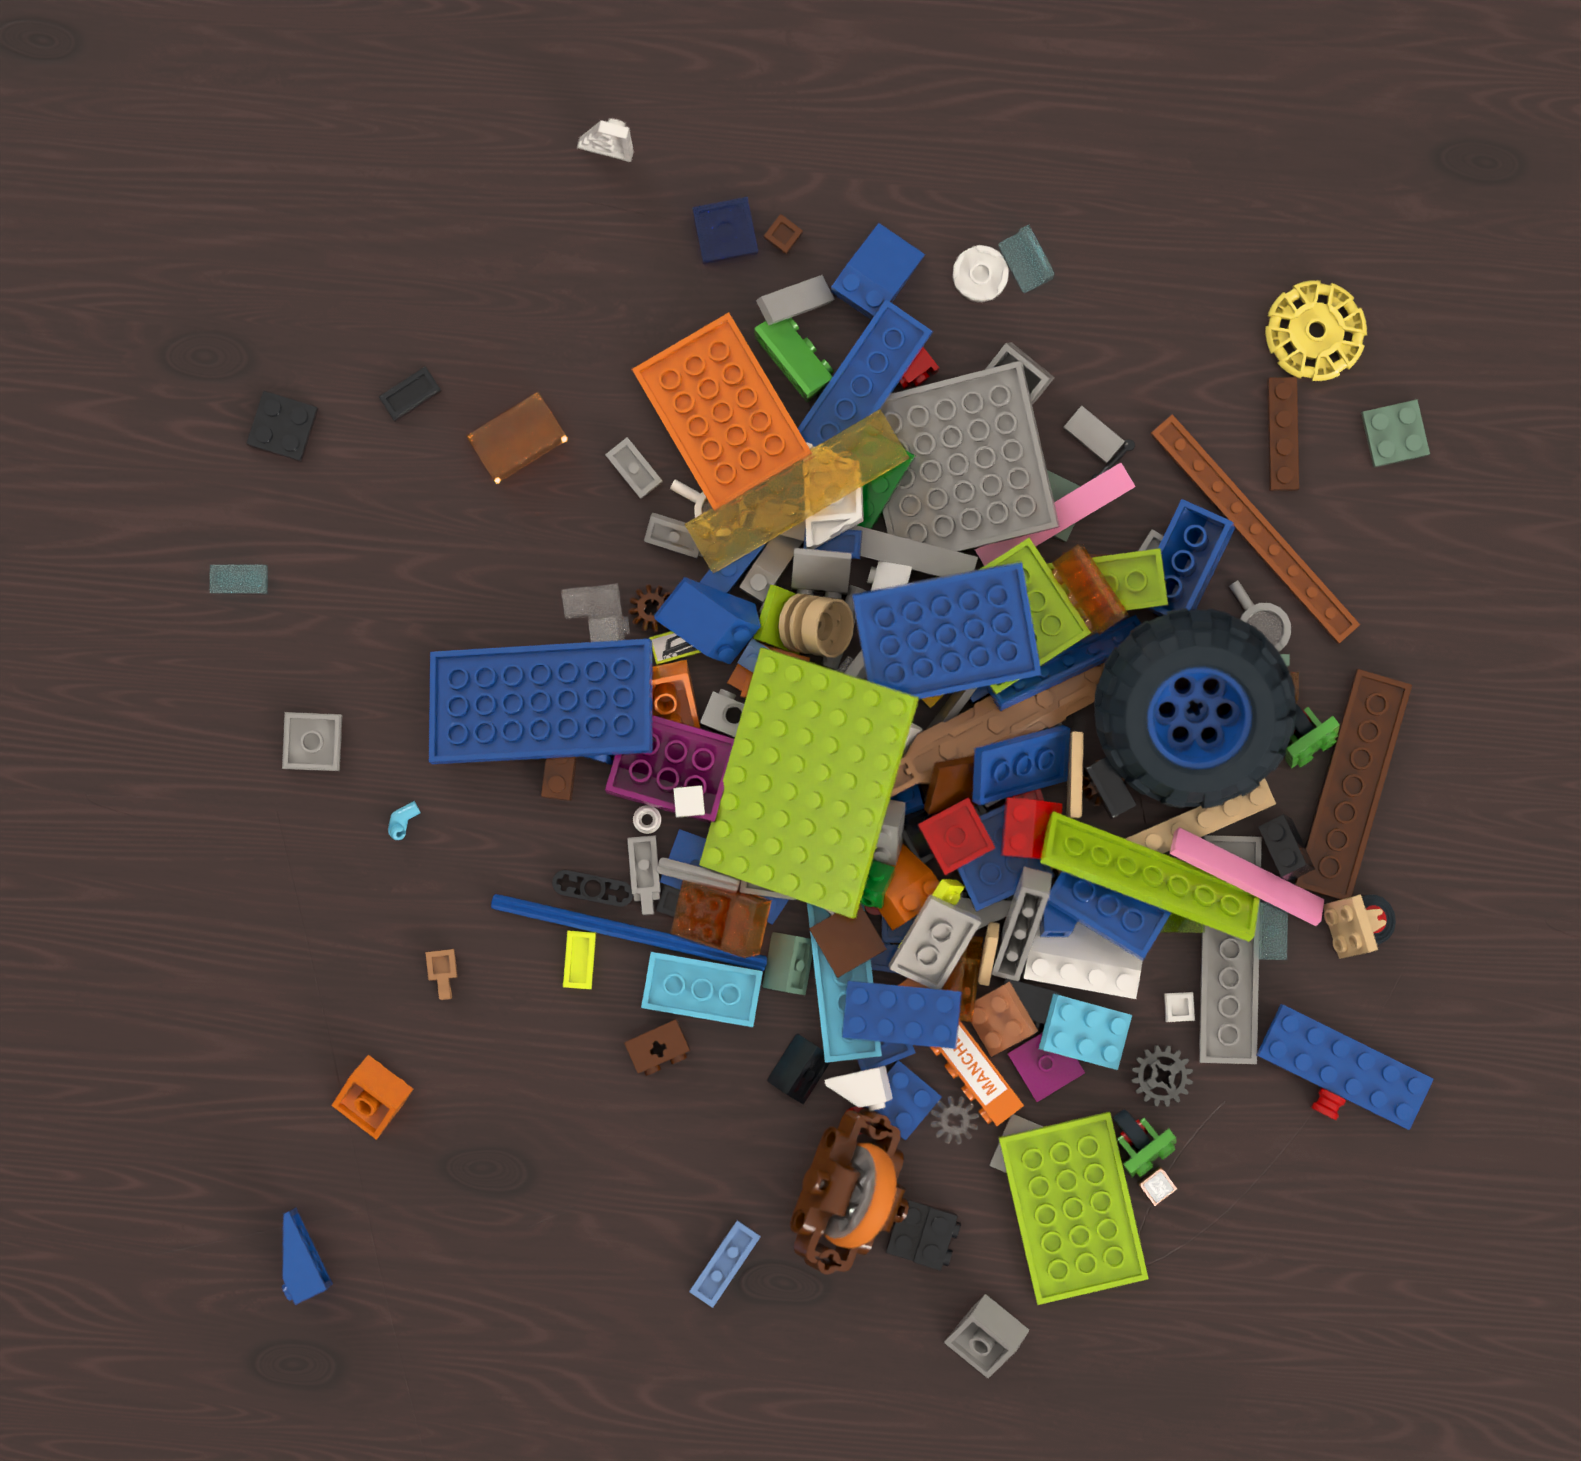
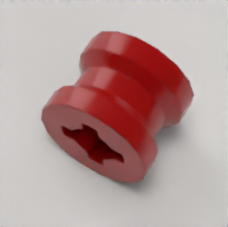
[1311,1088,1346,1120]

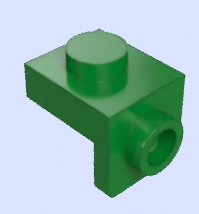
[860,859,895,909]

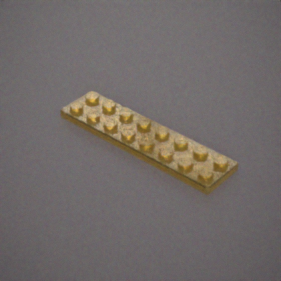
[684,409,909,574]

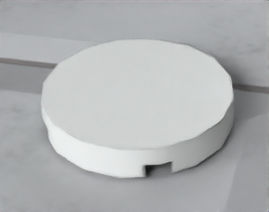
[952,245,1009,302]

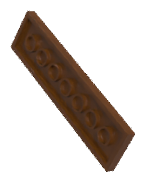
[1294,669,1412,900]

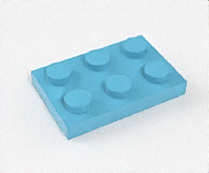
[1039,994,1132,1070]

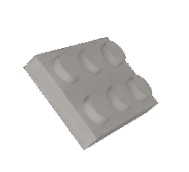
[889,894,981,990]

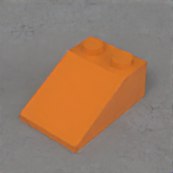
[652,660,702,729]
[878,844,940,931]

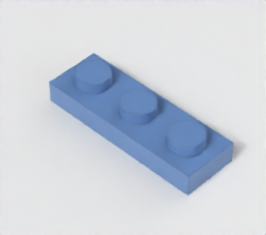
[689,1220,761,1308]

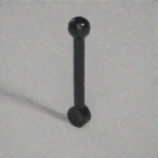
[1091,439,1135,480]

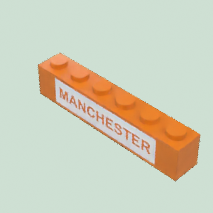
[898,978,1024,1126]

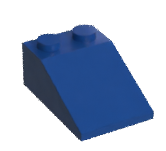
[831,223,925,320]
[654,577,761,664]
[282,1208,333,1305]

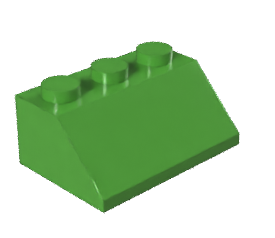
[754,317,834,402]

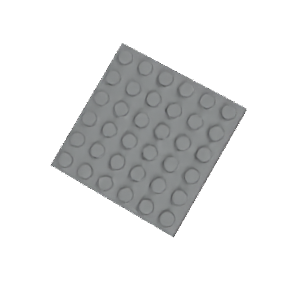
[868,361,1060,552]

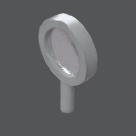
[1229,580,1291,652]

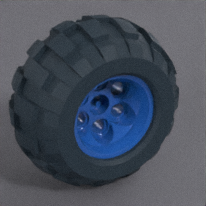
[1094,608,1297,809]

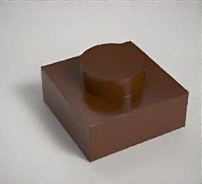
[764,214,803,254]

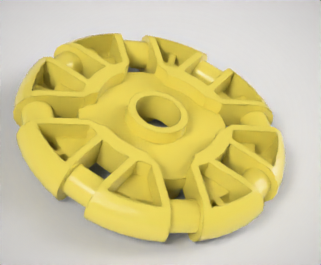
[1265,280,1367,381]

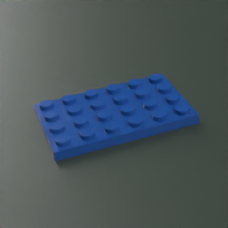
[852,562,1042,699]

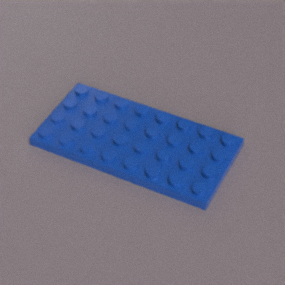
[429,639,652,764]

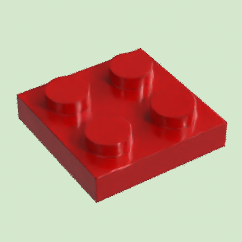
[918,797,995,875]

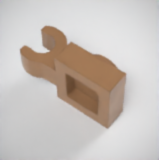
[425,949,458,1000]

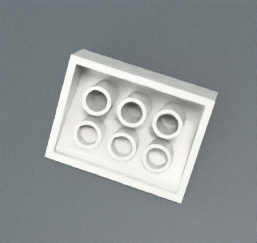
[1022,922,1142,999]

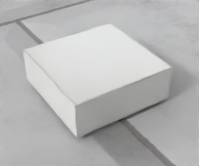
[673,786,705,818]
[1164,992,1195,1022]

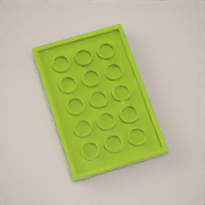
[998,1112,1149,1305]

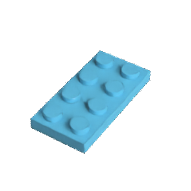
[641,952,763,1027]

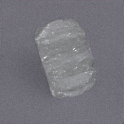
[931,1096,979,1144]

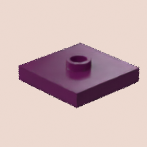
[1007,1032,1085,1102]

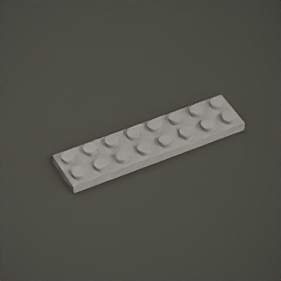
[1199,835,1262,1064]

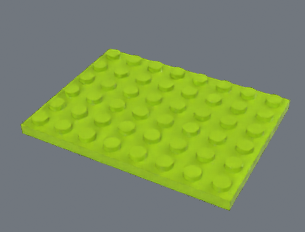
[699,648,919,918]

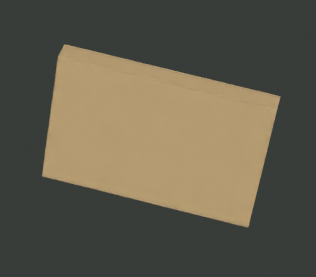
[1066,732,1083,819]

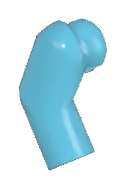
[388,801,421,840]

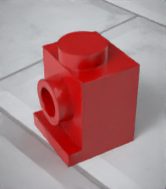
[899,347,939,389]

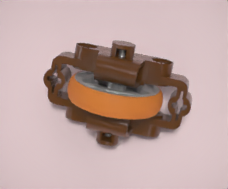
[790,1108,909,1275]

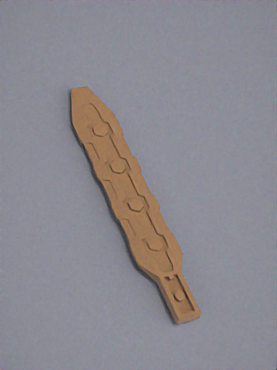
[890,662,1105,798]

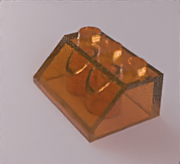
[467,392,568,484]
[1052,544,1130,635]

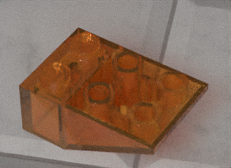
[671,880,772,958]

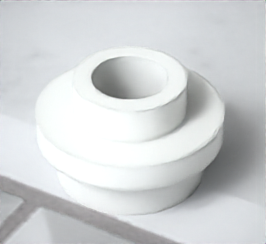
[633,805,661,834]

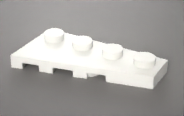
[577,119,634,162]

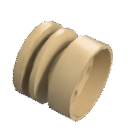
[779,593,854,658]

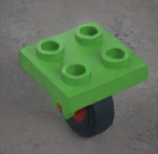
[1285,702,1340,769]
[1113,1109,1177,1178]

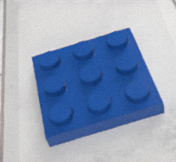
[957,798,1055,911]

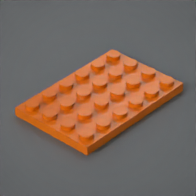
[632,312,813,513]

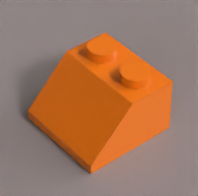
[331,1055,413,1140]

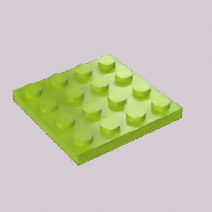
[979,538,1091,695]

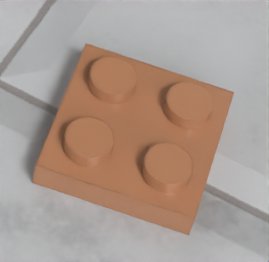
[963,981,1038,1057]

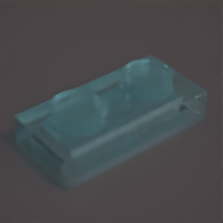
[210,565,268,594]

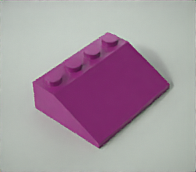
[605,715,735,824]

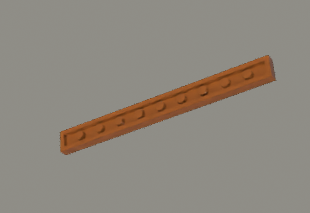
[1150,414,1360,644]

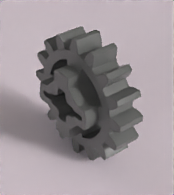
[1131,1045,1193,1107]

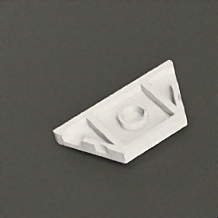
[804,442,864,550]

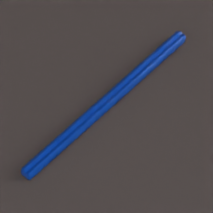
[491,894,768,971]

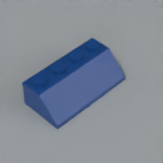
[1145,499,1235,617]

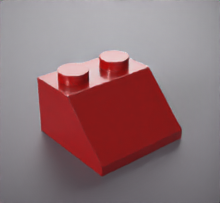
[1001,798,1063,859]

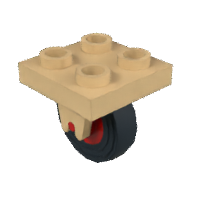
[1323,894,1396,959]

